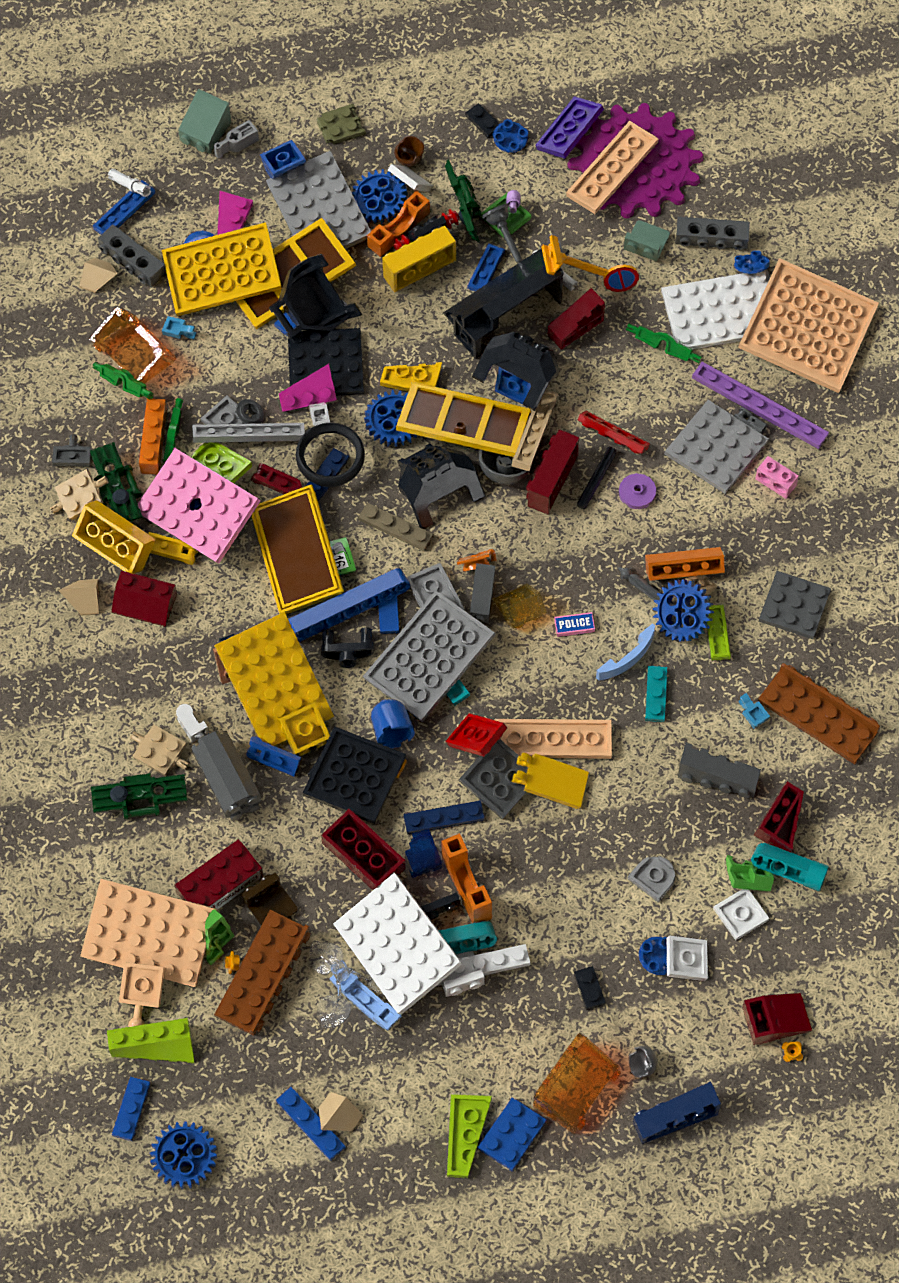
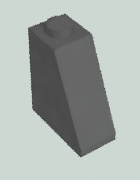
[470,563,495,624]

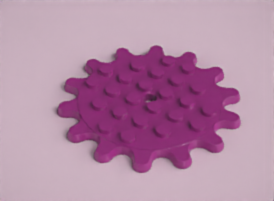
[567,103,704,219]

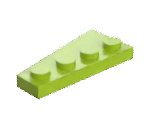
[447,1094,492,1178]

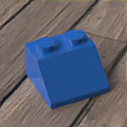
[260,140,306,179]

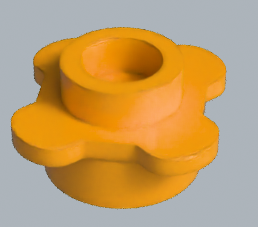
[225,951,240,974]
[782,1041,803,1062]

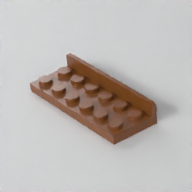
[758,663,880,765]
[214,910,311,1036]

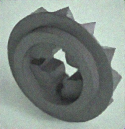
[235,399,264,424]

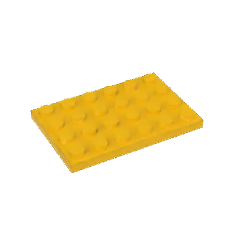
[162,222,282,316]
[214,612,334,746]

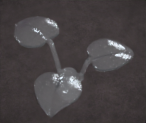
[310,941,382,1028]

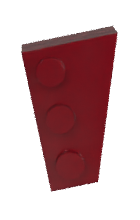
[548,288,605,350]
[754,781,804,852]

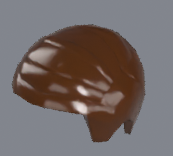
[394,136,424,167]

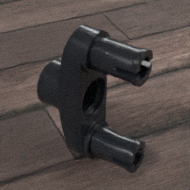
[321,627,374,668]

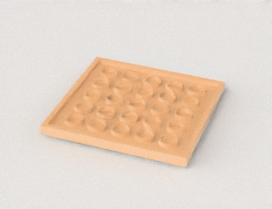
[738,258,879,393]

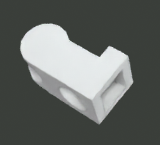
[309,402,330,426]
[176,704,209,743]

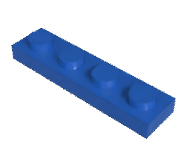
[93,180,155,235]
[276,1087,346,1161]

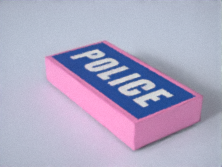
[554,612,595,637]

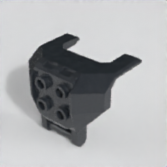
[269,254,362,338]
[471,332,560,411]
[397,443,485,529]

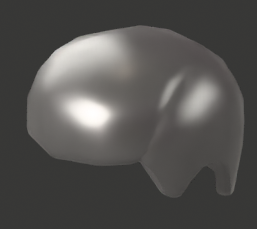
[628,1046,657,1078]

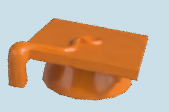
[457,549,497,571]

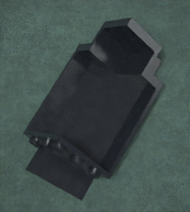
[443,245,569,359]

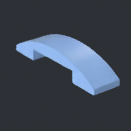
[596,623,655,680]
[330,965,402,1031]

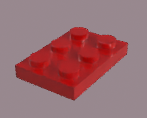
[445,713,507,757]

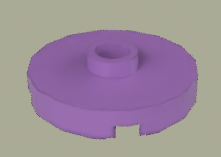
[619,473,656,509]

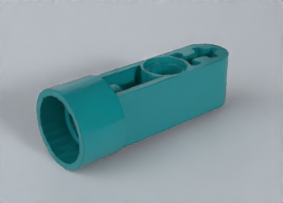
[751,843,829,892]
[439,921,497,954]

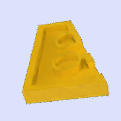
[380,362,442,392]

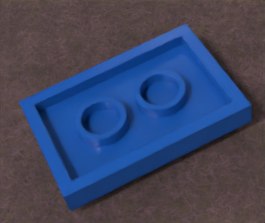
[478,1097,546,1171]

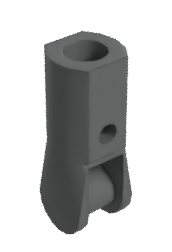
[734,407,768,434]

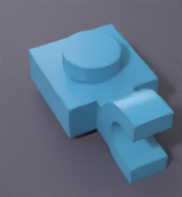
[162,316,196,340]
[738,693,770,729]

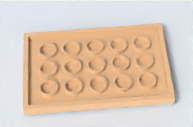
[80,879,217,987]

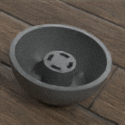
[479,450,534,485]

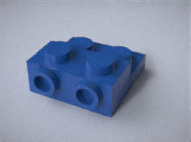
[495,367,531,404]

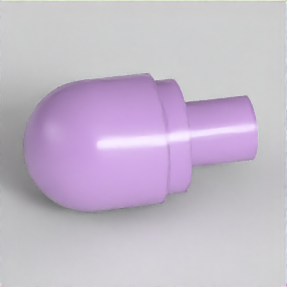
[506,190,521,213]

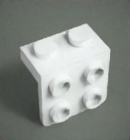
[442,951,484,997]

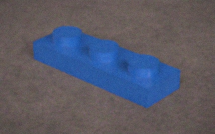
[112,1077,150,1141]

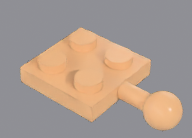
[119,962,165,1027]

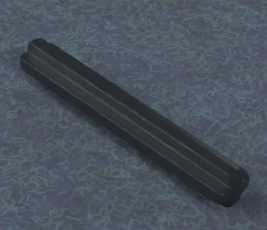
[577,446,617,510]

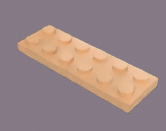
[566,121,658,214]
[495,719,612,759]

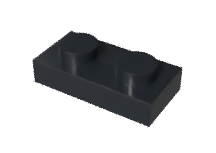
[465,103,499,138]
[421,892,460,920]
[574,966,606,1010]

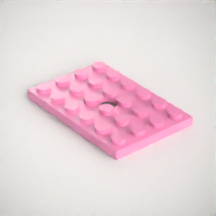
[138,448,261,564]

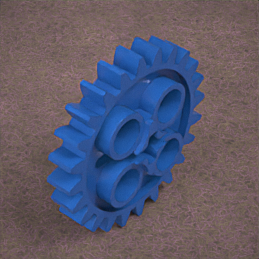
[351,169,408,224]
[364,390,417,447]
[653,579,714,642]
[150,1121,218,1189]

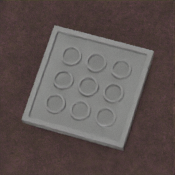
[665,400,769,494]

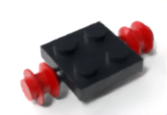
[393,209,460,250]

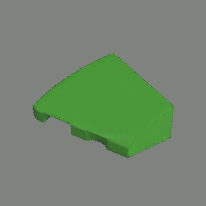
[726,855,774,891]
[205,909,234,965]

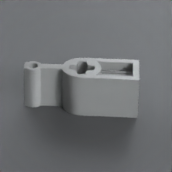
[214,120,259,158]

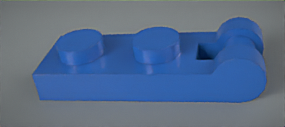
[246,736,301,776]

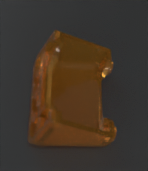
[89,306,177,384]
[533,1033,621,1134]

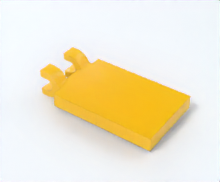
[512,752,589,809]

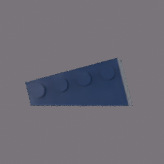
[633,1081,721,1144]

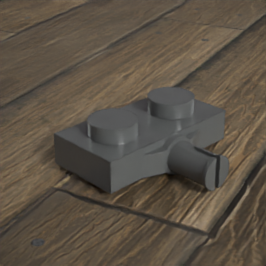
[52,435,91,467]

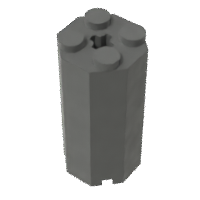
[191,731,261,821]

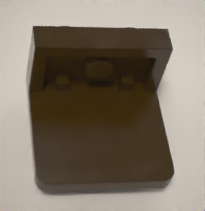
[242,872,298,926]

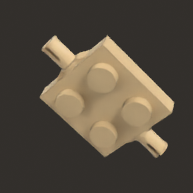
[50,469,109,520]
[130,724,190,777]

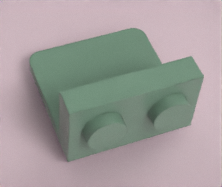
[624,220,670,262]

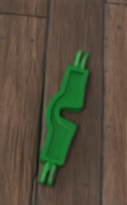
[626,323,702,364]
[92,362,154,400]
[163,398,183,465]

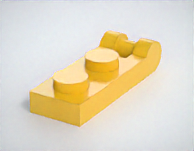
[148,532,198,565]

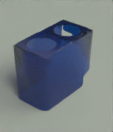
[405,828,442,878]

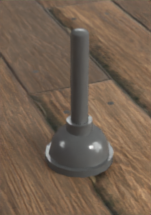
[482,204,522,263]

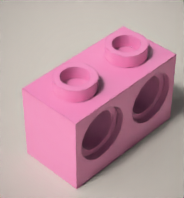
[755,456,799,499]

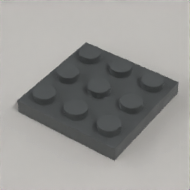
[758,571,831,639]
[458,739,528,819]

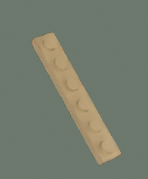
[512,390,559,471]

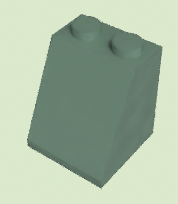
[178,89,232,154]

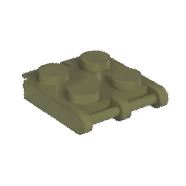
[317,104,366,145]

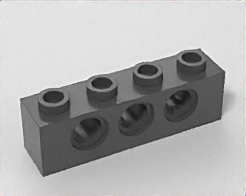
[676,217,750,250]
[98,224,166,287]

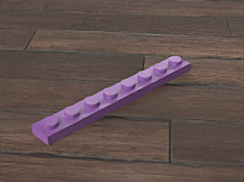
[692,362,829,449]

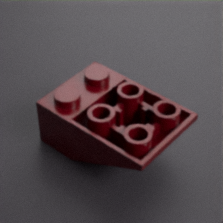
[742,993,812,1046]

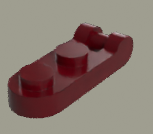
[251,463,302,494]

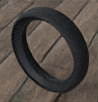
[296,423,365,487]

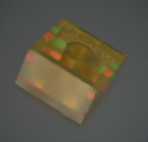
[493,583,547,629]

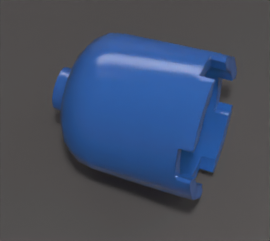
[371,699,415,748]

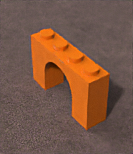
[441,833,492,923]

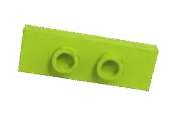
[706,605,731,661]

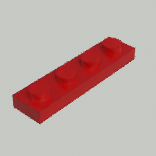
[577,410,650,454]

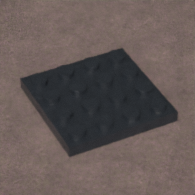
[288,328,364,396]
[303,726,406,824]

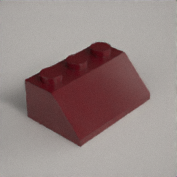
[111,571,177,627]

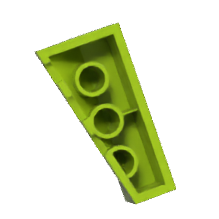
[107,1018,195,1064]

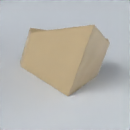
[79,258,118,293]
[58,579,99,615]
[319,1092,364,1132]

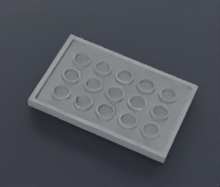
[266,151,371,249]
[363,590,495,722]

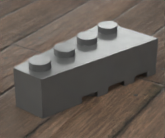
[678,742,761,798]

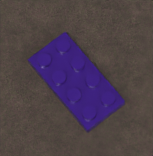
[535,96,604,159]

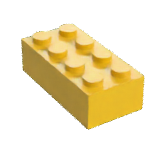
[382,226,456,293]
[72,500,156,574]

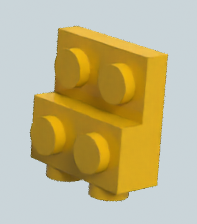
[279,702,330,756]

